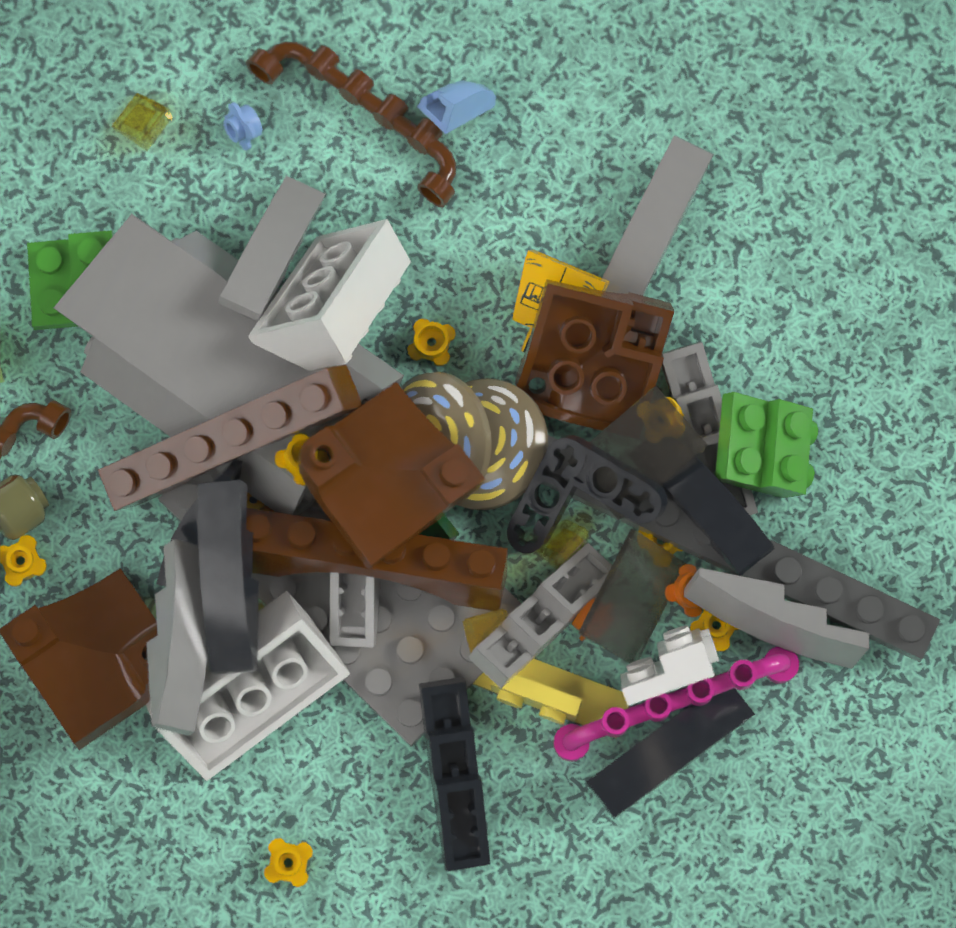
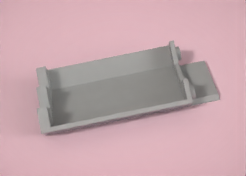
[54,214,404,516]

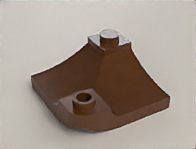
[515,279,675,440]
[298,382,485,570]
[0,568,158,750]

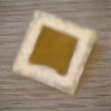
[112,93,172,151]
[536,519,589,570]
[462,609,508,654]

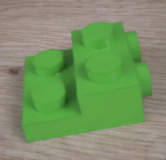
[27,230,114,330]
[715,392,818,498]

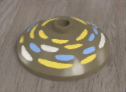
[401,372,491,500]
[457,378,548,510]

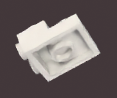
[620,625,719,706]

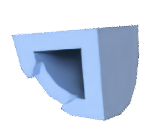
[417,80,496,134]

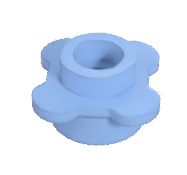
[224,102,262,151]

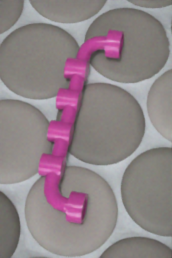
[553,647,799,762]

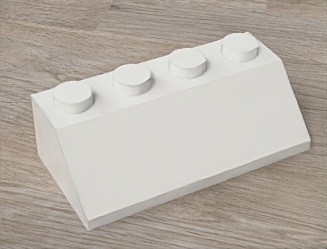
[248,219,411,371]
[146,591,350,781]

